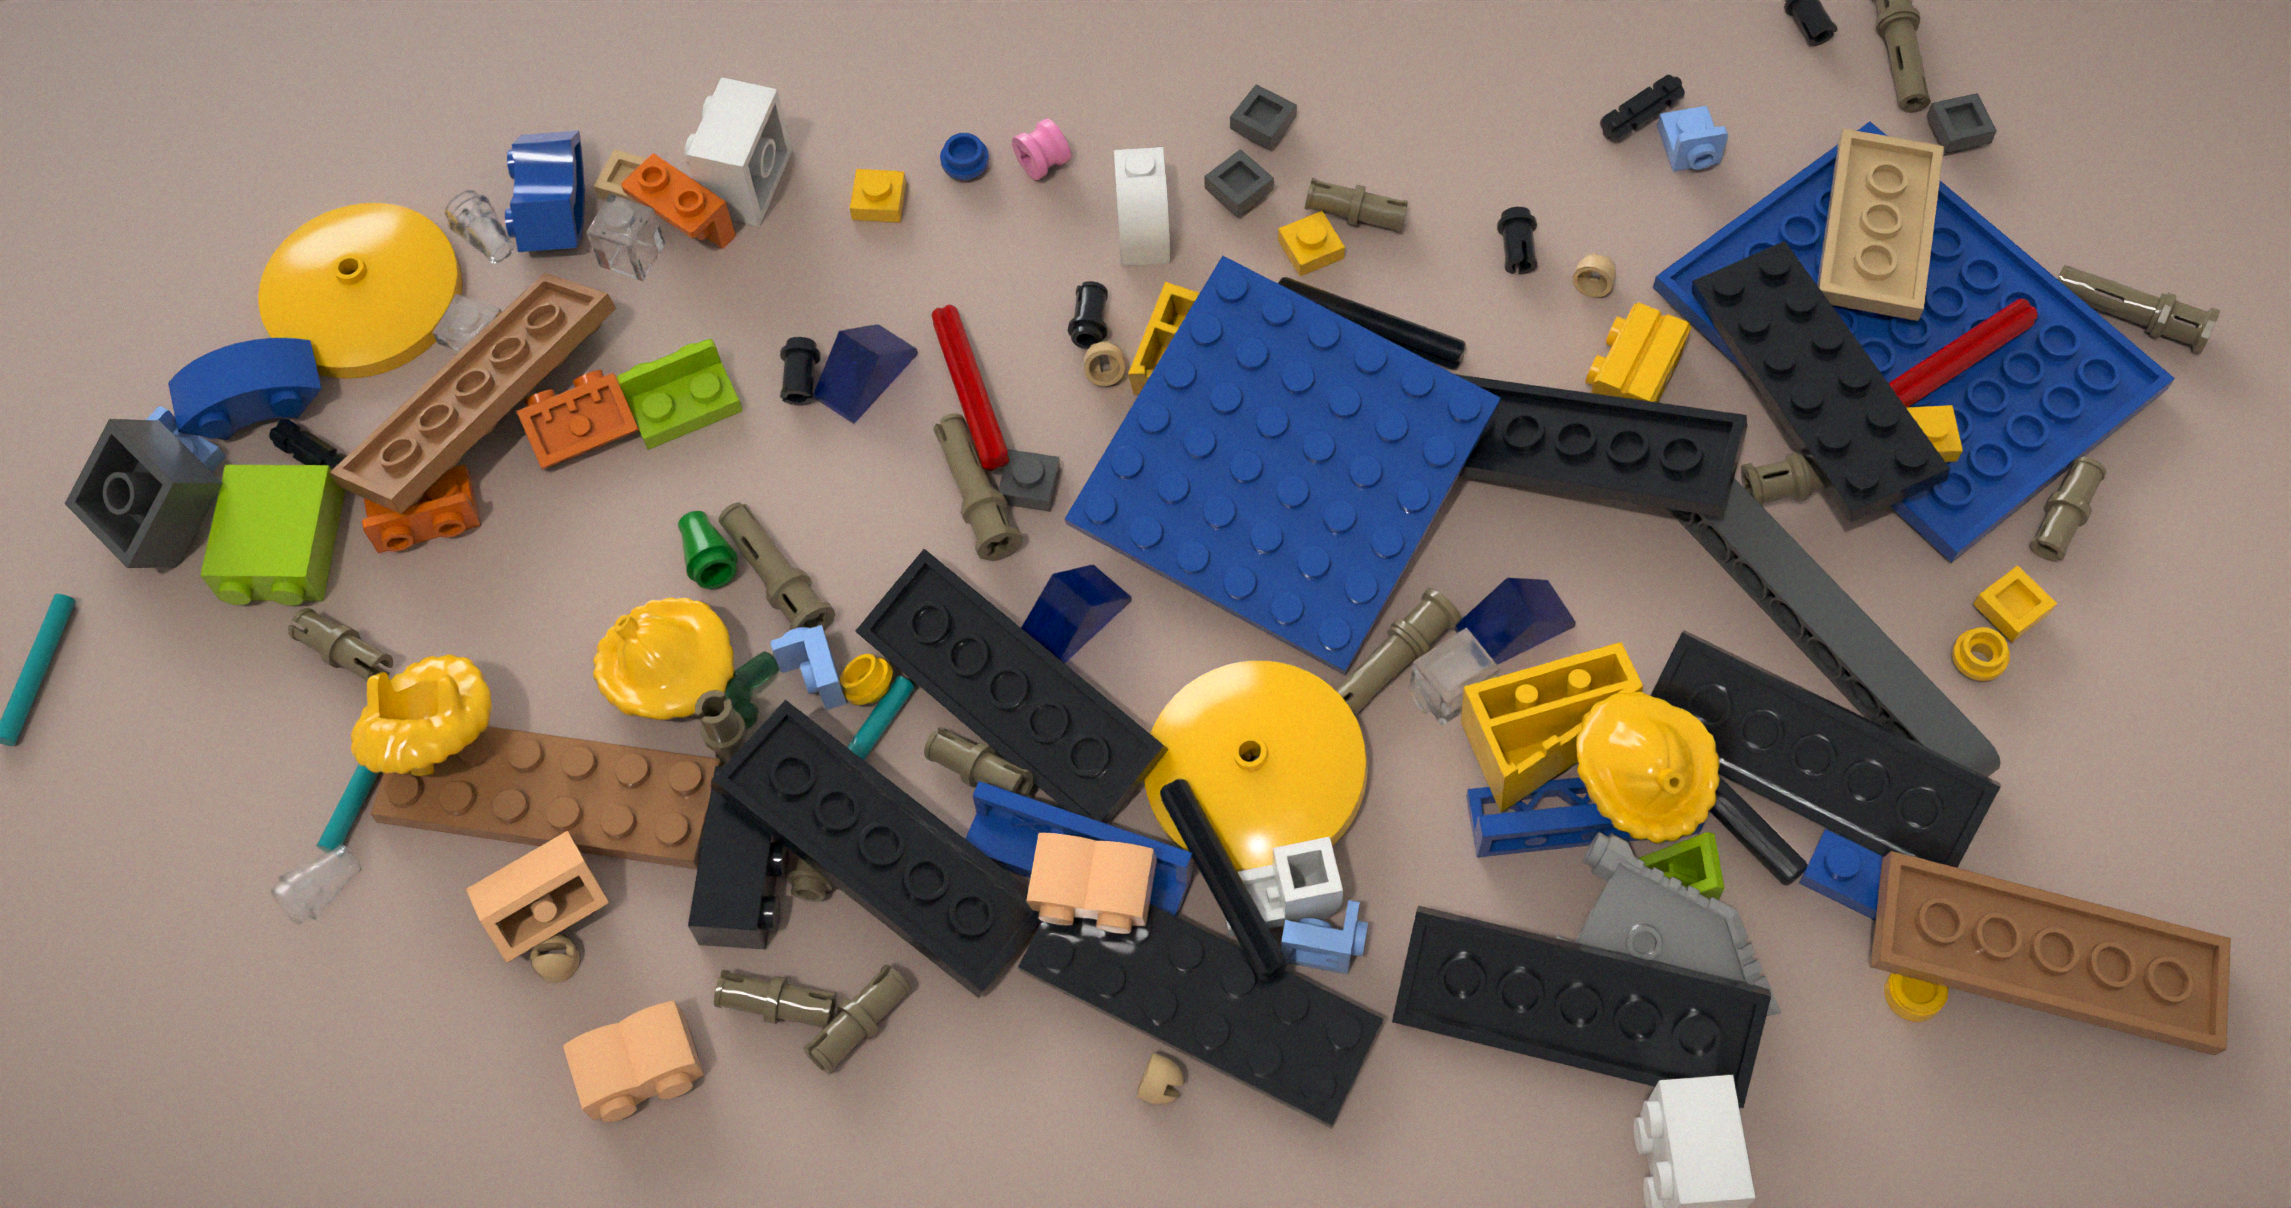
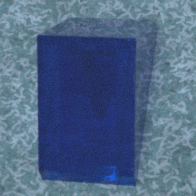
[814,324,918,424]
[1021,564,1131,664]
[1454,577,1576,672]

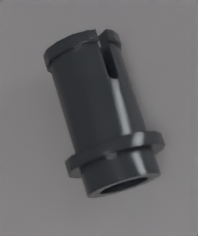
[1784,0,1838,46]
[1497,207,1537,274]
[1067,281,1108,349]
[780,337,821,406]

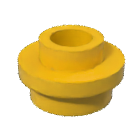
[1952,627,2010,681]
[840,654,893,706]

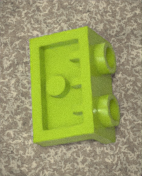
[617,339,743,450]

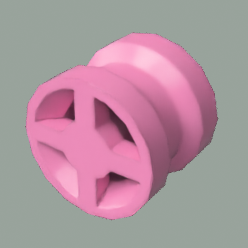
[1012,118,1072,180]

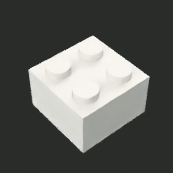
[684,77,792,227]
[1634,1075,1755,1208]

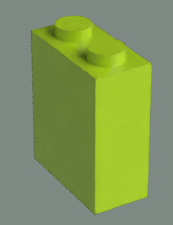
[200,465,345,606]

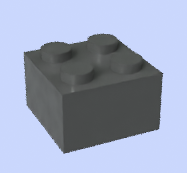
[64,419,223,568]

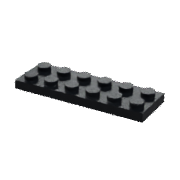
[1692,241,1950,523]
[1455,374,1748,517]
[855,549,1169,824]
[1650,630,2001,868]
[710,699,1042,998]
[1018,904,1383,1129]
[1392,906,1771,1108]

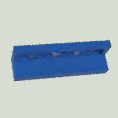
[1466,777,1710,858]
[965,781,1193,918]

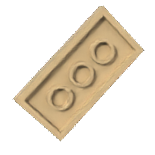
[1817,128,1944,321]

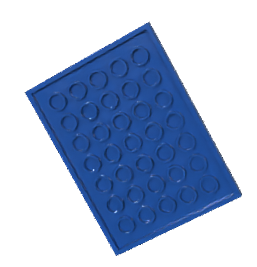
[1653,121,2175,563]

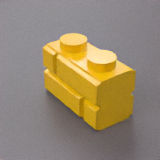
[1585,302,1692,402]

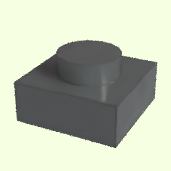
[1230,84,1297,150]
[1927,93,1997,153]
[1204,149,1274,217]
[999,449,1060,512]

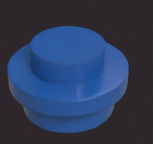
[940,133,989,180]

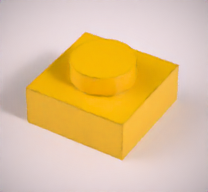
[850,169,907,223]
[1278,211,1345,277]
[1907,405,1963,462]
[1973,565,2057,643]

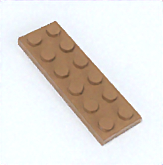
[329,273,617,514]
[370,726,723,869]
[1871,851,2231,1056]

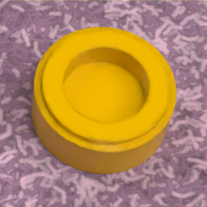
[1884,973,1948,1022]

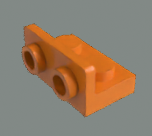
[621,153,736,249]
[516,370,639,470]
[362,464,481,554]

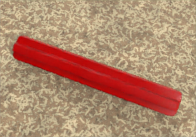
[1888,299,2038,408]
[931,304,1009,471]

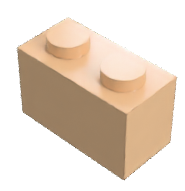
[466,831,609,963]

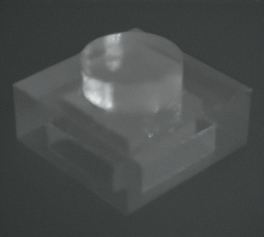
[432,294,502,351]

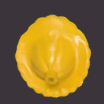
[593,597,735,720]
[351,654,492,776]
[1576,692,1720,844]

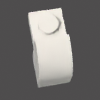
[1114,147,1170,266]
[1224,837,1343,937]

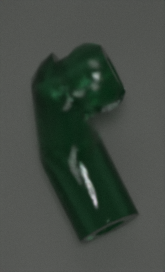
[724,651,779,729]

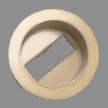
[1573,253,1616,297]
[1084,341,1125,386]
[530,934,580,983]
[1136,1053,1184,1105]

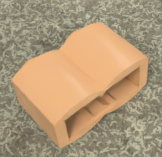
[1026,833,1157,934]
[563,1000,704,1122]

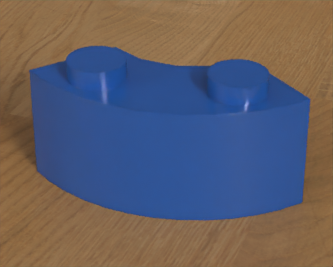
[505,130,585,252]
[168,338,322,440]

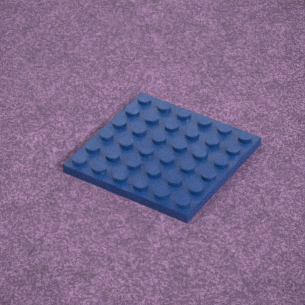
[1065,255,1501,675]

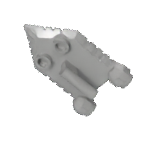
[1544,832,1781,1016]

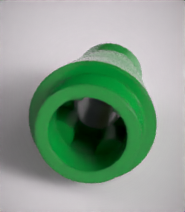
[678,511,738,589]

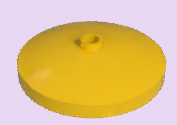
[258,203,463,379]
[1144,661,1368,872]

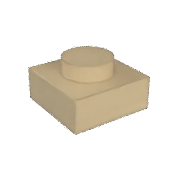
[593,149,647,211]

